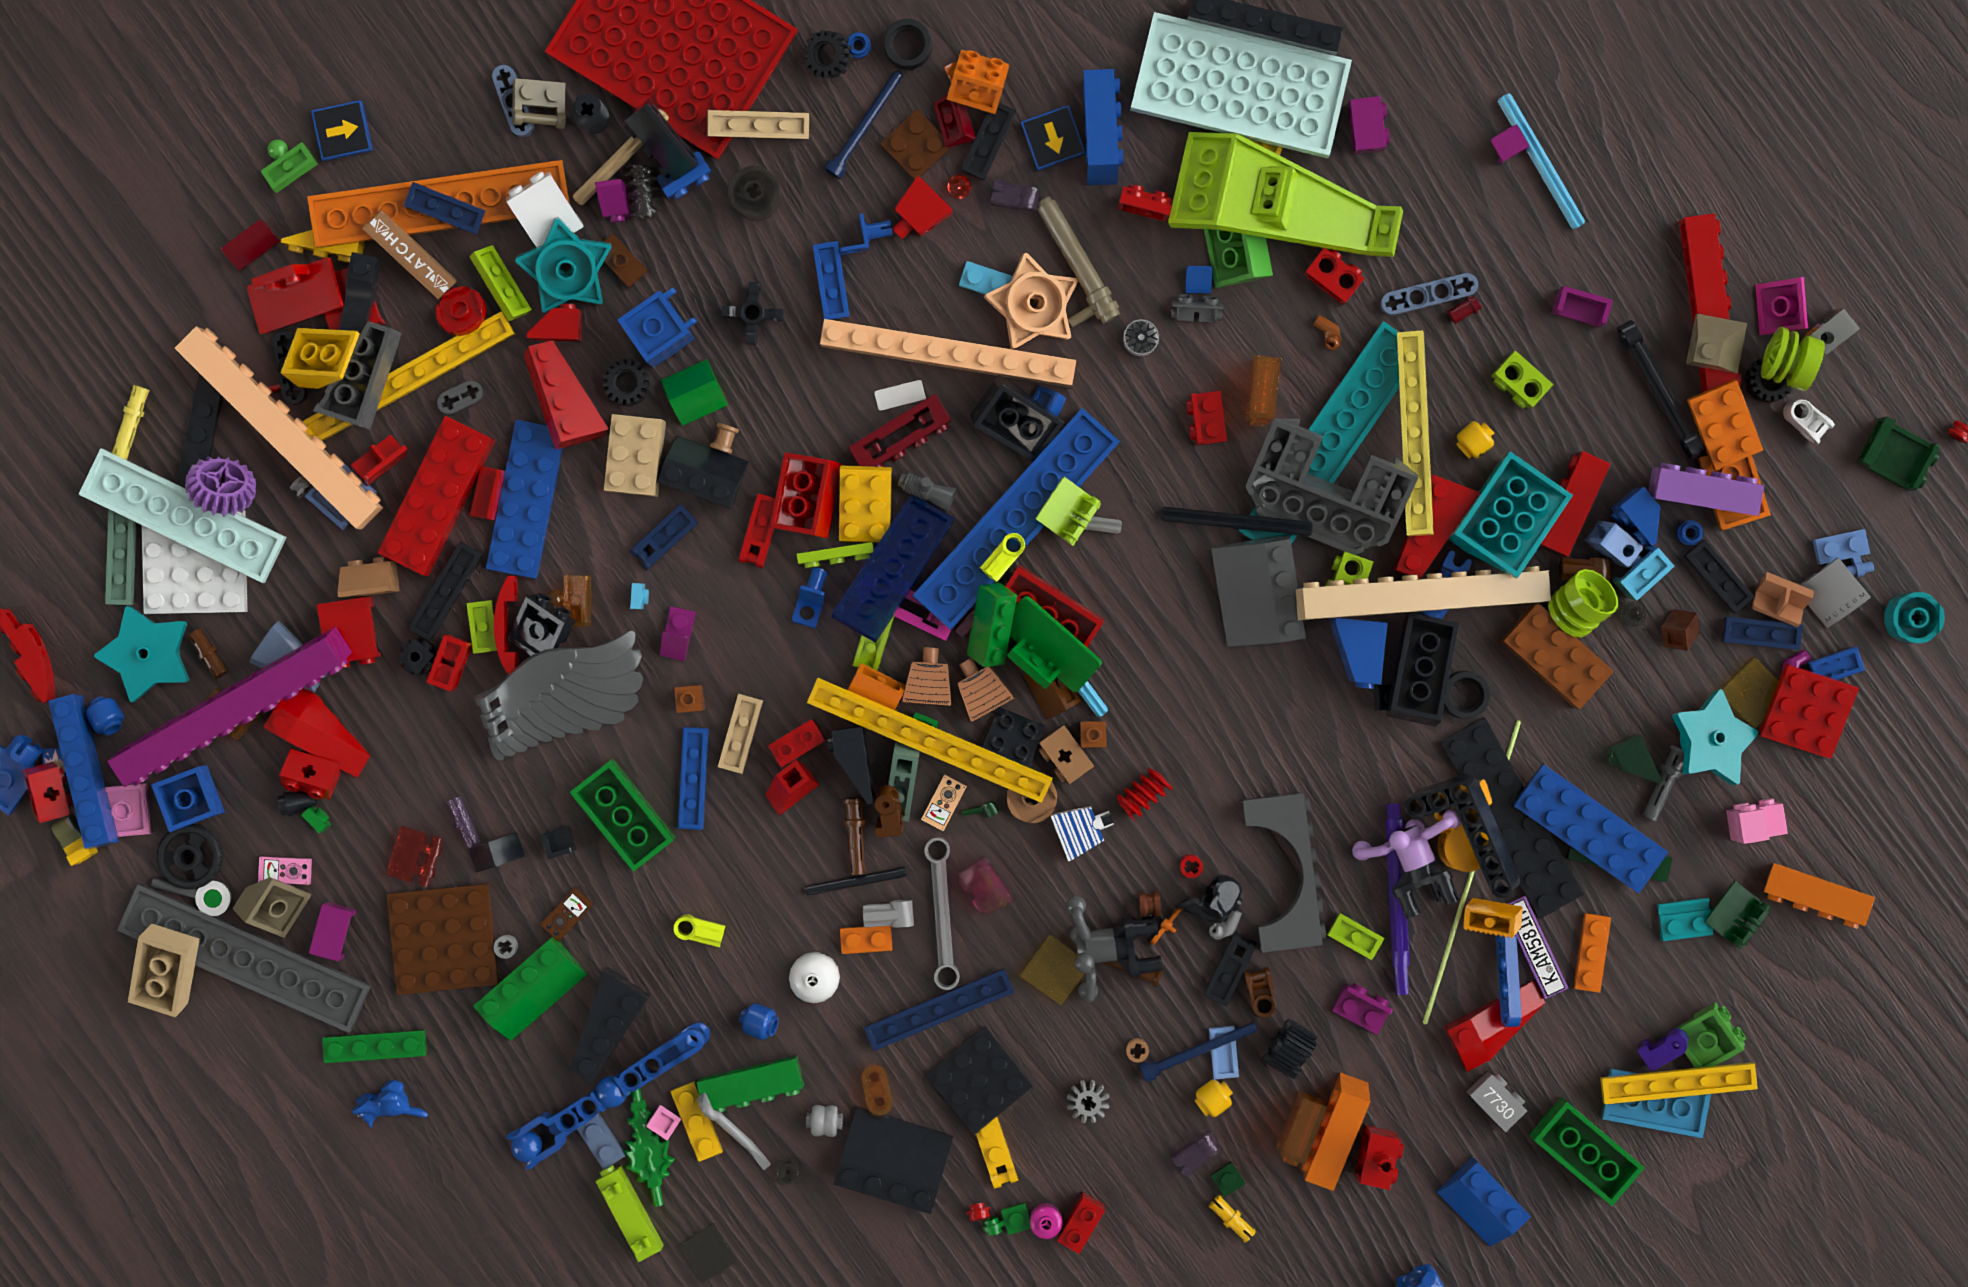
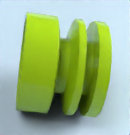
[1761,327,1825,391]
[1548,569,1618,638]

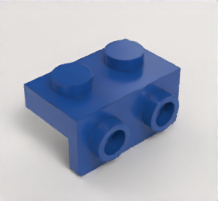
[656,152,712,200]

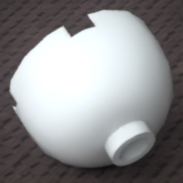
[789,952,840,1003]

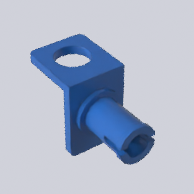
[840,213,893,255]
[792,567,827,628]

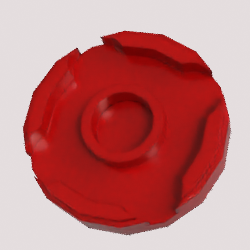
[435,286,487,336]

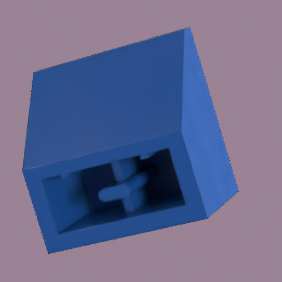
[1610,487,1660,547]

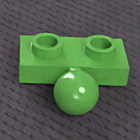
[261,139,318,193]

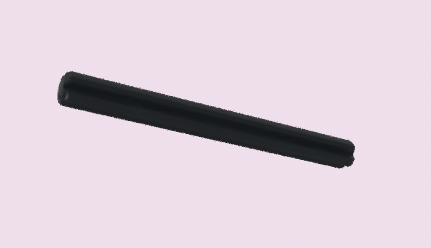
[1161,507,1313,536]

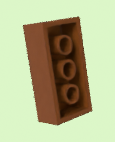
[1499,603,1614,709]

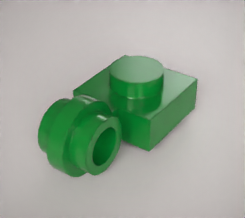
[982,1202,1031,1236]

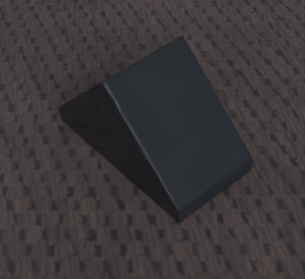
[469,833,525,873]

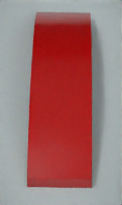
[494,576,519,674]

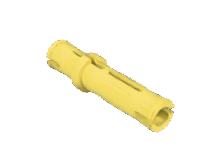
[112,385,150,460]

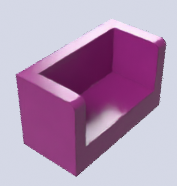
[1551,286,1613,328]
[309,902,357,961]

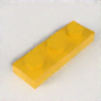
[670,1081,723,1162]

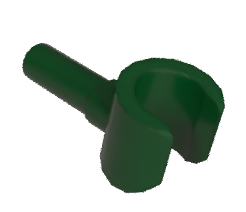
[962,801,999,818]

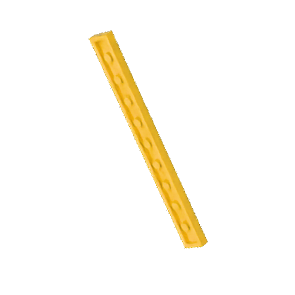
[303,311,516,441]
[807,678,1052,803]

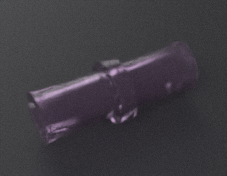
[446,795,481,848]

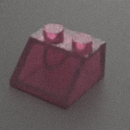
[958,855,1013,916]

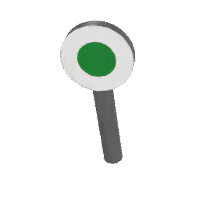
[151,877,232,916]

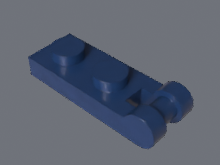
[630,504,699,571]

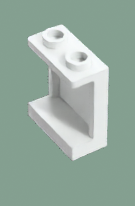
[506,171,584,247]

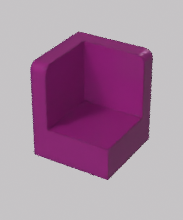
[1490,124,1529,165]

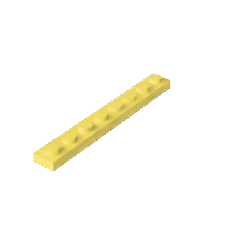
[1397,330,1434,536]

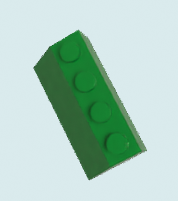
[473,937,587,1041]

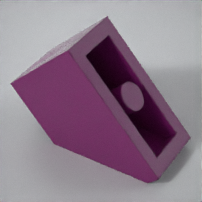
[595,179,631,223]

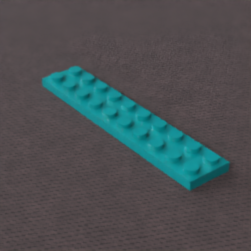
[1239,321,1400,544]

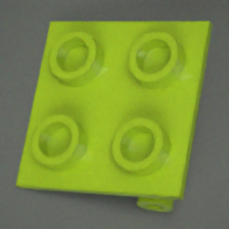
[1035,476,1101,546]

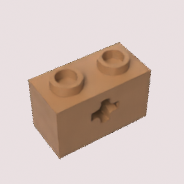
[1039,724,1094,784]

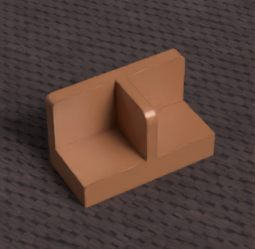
[1752,572,1814,627]

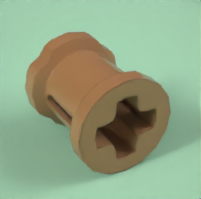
[710,423,739,454]

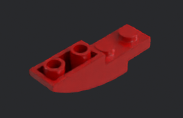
[0,609,55,704]

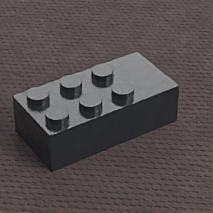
[1386,612,1459,727]

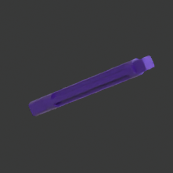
[1385,803,1410,995]

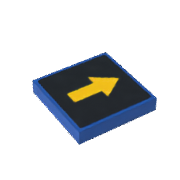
[311,100,373,162]
[1021,105,1085,171]

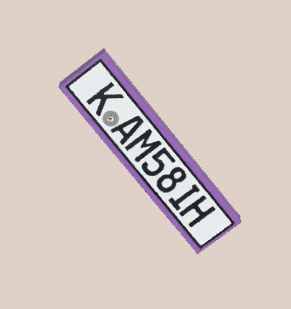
[1507,896,1568,999]

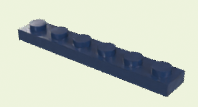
[864,968,1014,1051]

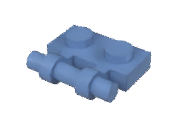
[1813,529,1874,577]

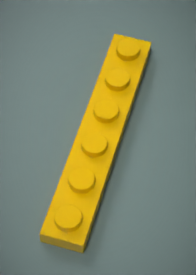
[1600,1062,1758,1104]

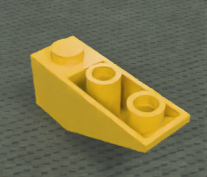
[281,230,365,263]

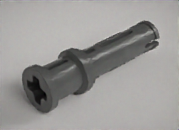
[1642,745,1684,822]

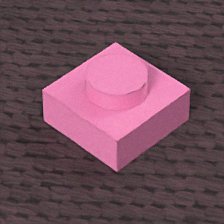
[646,1105,681,1140]

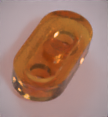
[861,1064,893,1116]

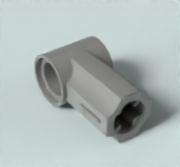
[863,900,914,928]

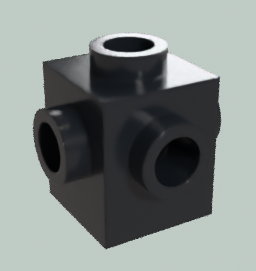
[398,638,437,675]

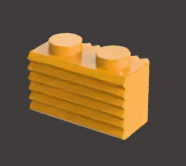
[1463,898,1523,938]

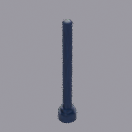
[823,71,903,179]
[1139,1022,1257,1083]

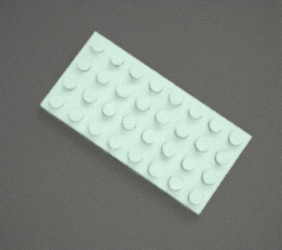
[1130,12,1352,158]

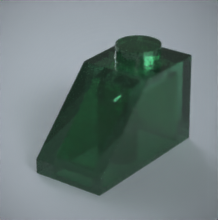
[1607,734,1662,783]

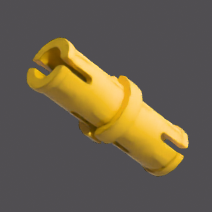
[1208,1195,1256,1243]

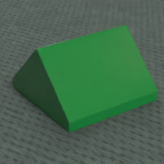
[661,359,728,426]

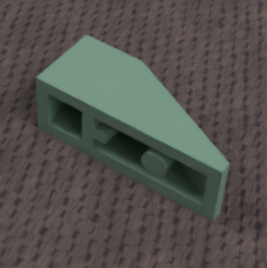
[889,741,920,822]

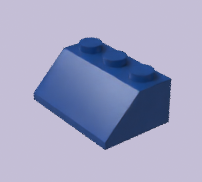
[1436,1156,1531,1247]

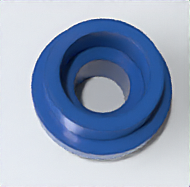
[847,32,871,58]
[1677,520,1703,546]

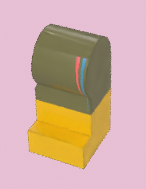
[51,814,98,866]

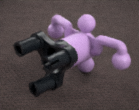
[1352,808,1461,919]

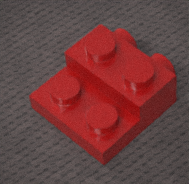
[1117,184,1173,222]

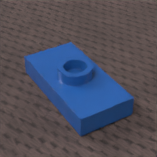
[1807,646,1865,680]

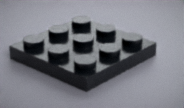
[927,1027,1034,1135]

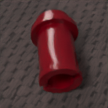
[1447,295,1482,325]

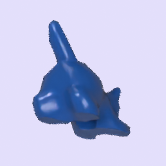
[351,1080,428,1128]

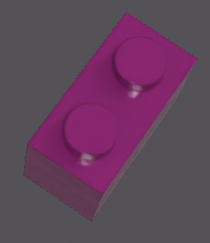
[1347,96,1390,155]

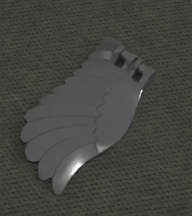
[474,630,643,760]

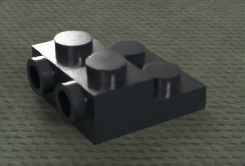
[507,593,576,656]

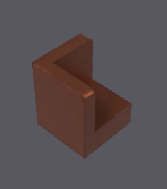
[1661,609,1699,651]

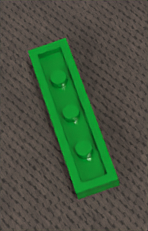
[322,1029,427,1063]

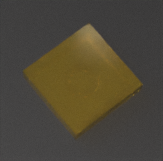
[1721,657,1778,729]
[1020,934,1084,1006]

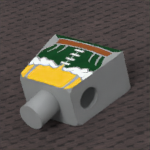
[1804,309,1860,355]

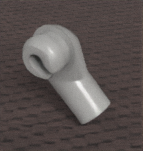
[1209,910,1242,940]

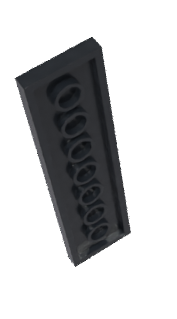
[1440,717,1584,919]

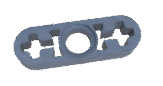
[492,65,534,138]

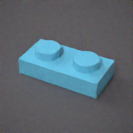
[959,261,1013,295]

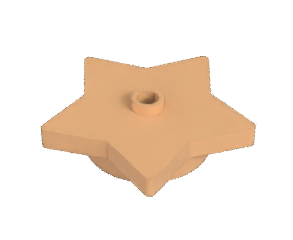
[984,253,1078,349]

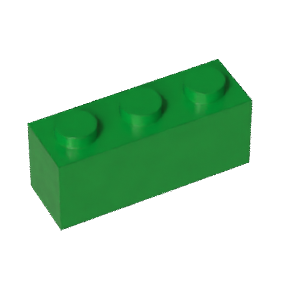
[967,583,1018,667]

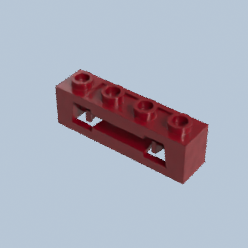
[848,394,952,467]

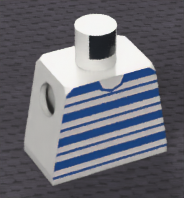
[1051,806,1114,861]

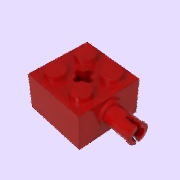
[1354,1124,1404,1190]

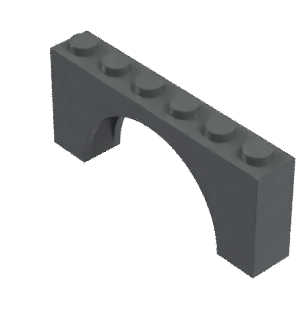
[1241,792,1326,953]

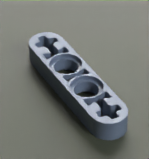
[1380,273,1478,316]

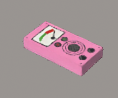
[258,856,312,885]

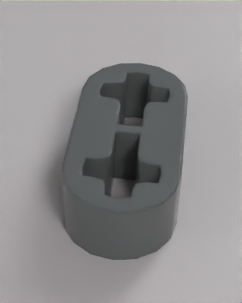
[437,381,485,415]

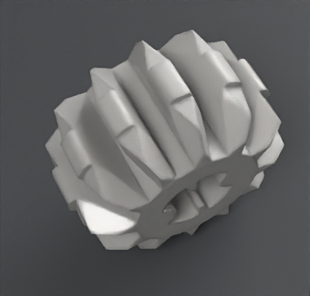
[1067,1080,1109,1123]

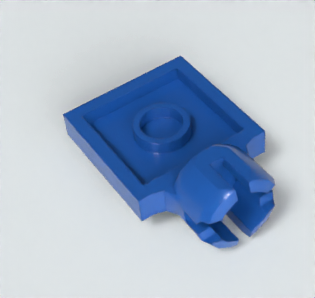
[0,734,42,815]

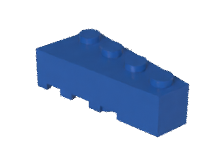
[1083,69,1123,185]

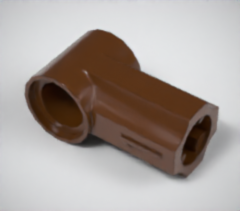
[1559,558,1611,583]

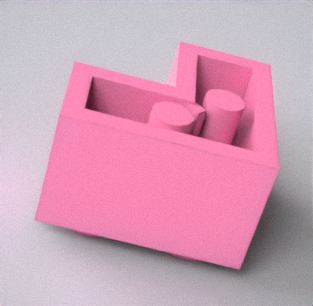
[1726,799,1788,844]

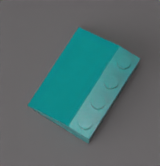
[1448,451,1573,579]

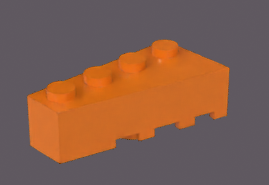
[1763,863,1875,929]

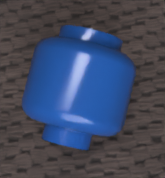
[85,697,124,736]
[739,1003,779,1040]

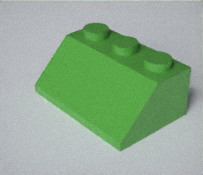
[1204,229,1273,288]

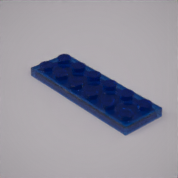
[832,495,955,643]

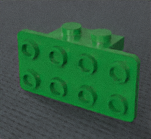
[1007,596,1102,692]

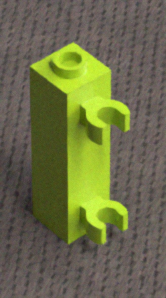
[595,1165,664,1262]

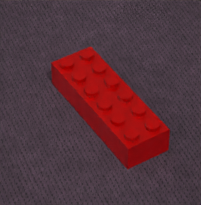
[378,416,496,576]

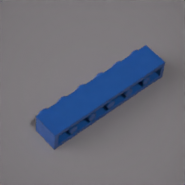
[48,694,119,849]

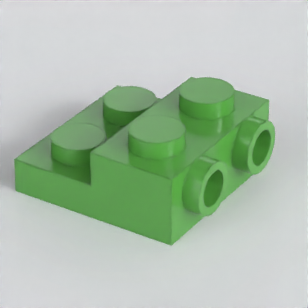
[1676,1002,1746,1068]

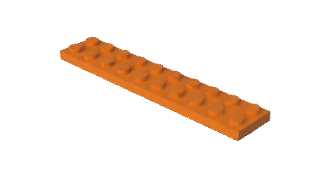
[307,160,570,248]

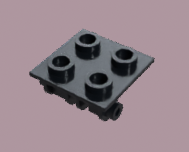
[982,707,1046,767]

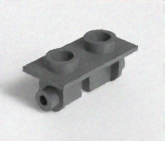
[1171,294,1224,323]

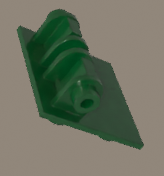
[1704,881,1771,950]

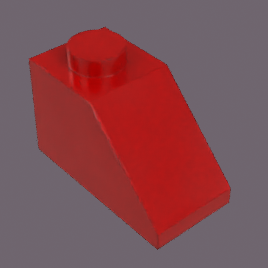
[527,304,582,342]

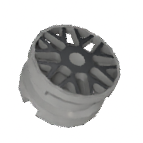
[1123,319,1159,357]

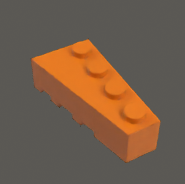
[1302,1072,1370,1191]

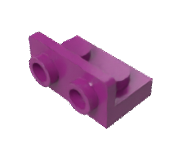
[1332,983,1393,1035]

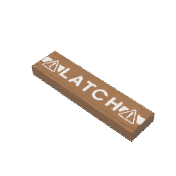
[363,209,456,299]

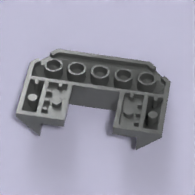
[1245,418,1419,555]

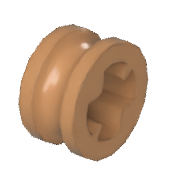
[1126,1038,1149,1063]

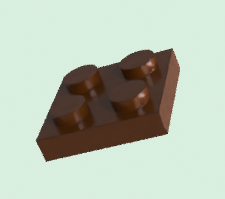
[881,109,952,180]

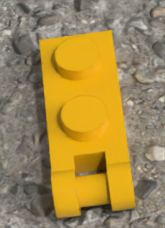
[976,1117,1019,1189]

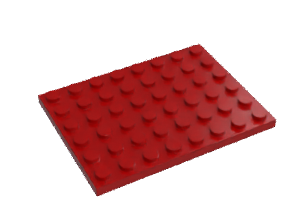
[545,0,798,160]

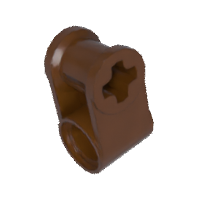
[1244,967,1276,1018]

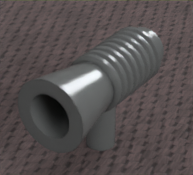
[897,473,957,512]

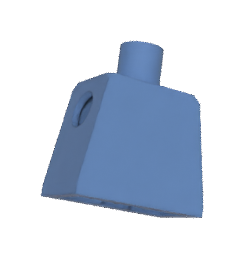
[1583,520,1643,568]

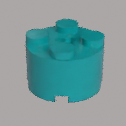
[1884,592,1945,643]

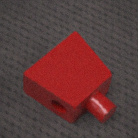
[892,176,953,239]

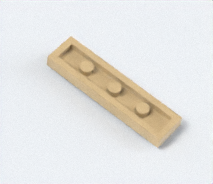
[706,110,809,139]

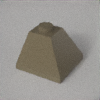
[1686,314,1747,374]
[233,877,311,938]

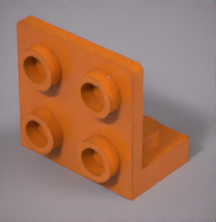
[947,50,1009,114]

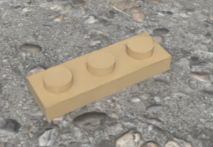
[718,694,763,774]

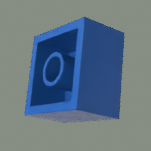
[151,765,225,832]

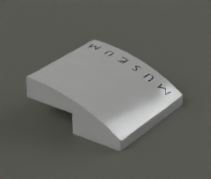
[1799,557,1871,628]

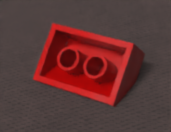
[770,452,842,539]

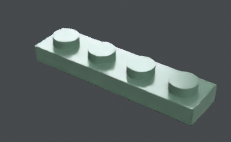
[105,509,136,605]

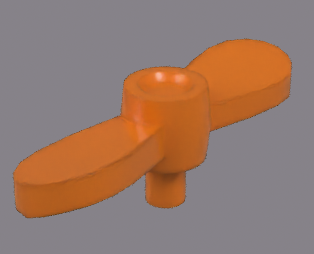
[1150,908,1181,946]

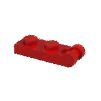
[739,494,775,569]

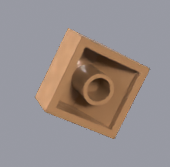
[338,557,400,598]

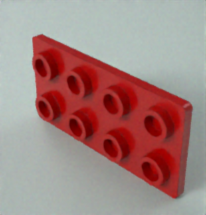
[247,258,344,334]

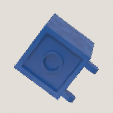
[617,288,697,368]

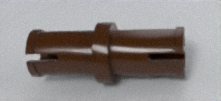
[187,628,228,680]

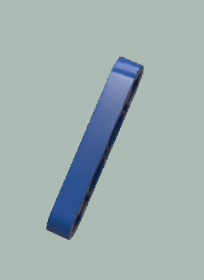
[1496,934,1521,1027]

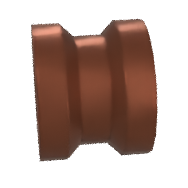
[1139,891,1161,917]

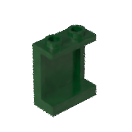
[1855,416,1941,491]

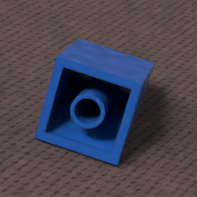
[1330,618,1387,689]

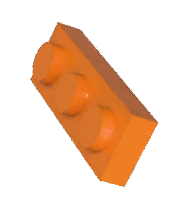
[1573,913,1611,993]

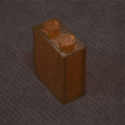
[1244,355,1281,427]
[1276,1090,1327,1166]

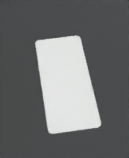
[874,380,926,411]

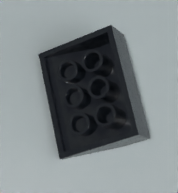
[833,1106,953,1214]

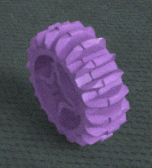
[185,455,256,517]

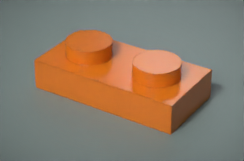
[840,926,893,954]

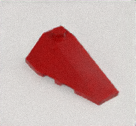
[1443,980,1545,1072]

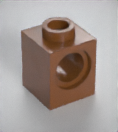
[674,685,705,713]
[1080,721,1107,748]

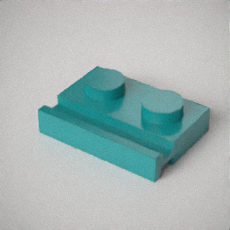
[1656,897,1714,941]

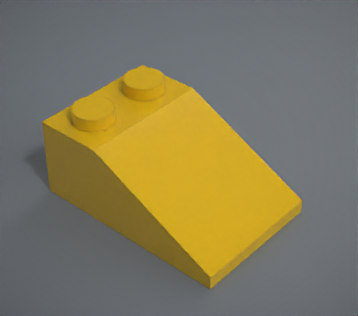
[281,328,360,389]

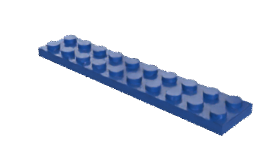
[912,408,1120,630]

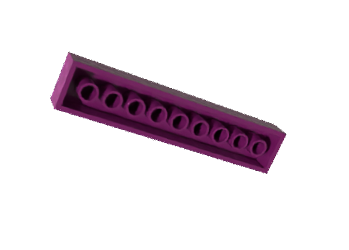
[107,626,352,787]

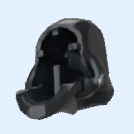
[1175,875,1243,924]

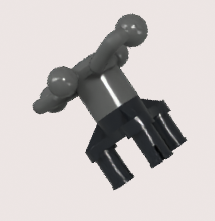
[1066,896,1163,1003]

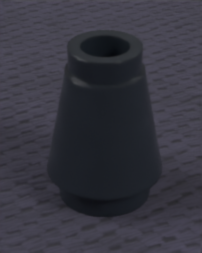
[278,791,317,817]

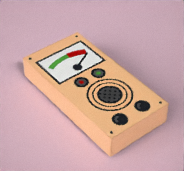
[921,774,967,831]

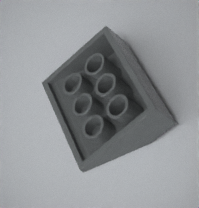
[1211,534,1306,647]

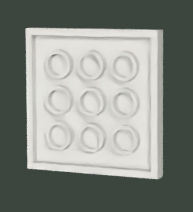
[142,511,248,614]

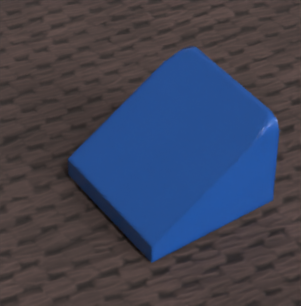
[1185,266,1212,294]
[1033,385,1066,416]

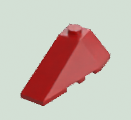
[264,688,371,777]

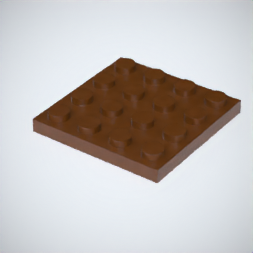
[386,883,499,995]

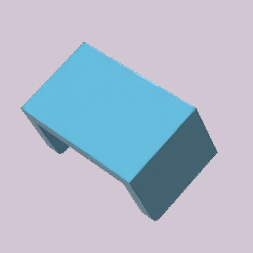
[1612,546,1674,601]

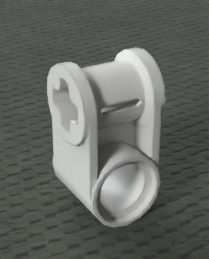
[1783,399,1835,445]

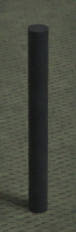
[805,867,907,896]

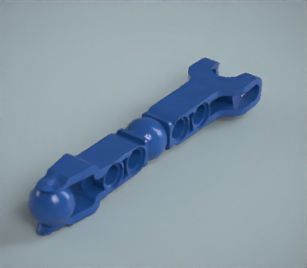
[506,1022,711,1169]

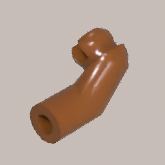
[1313,314,1342,350]

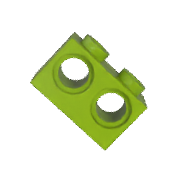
[1491,351,1554,409]
[1325,552,1373,586]

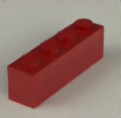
[1540,451,1611,557]

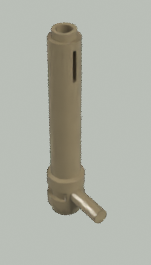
[1037,197,1120,327]

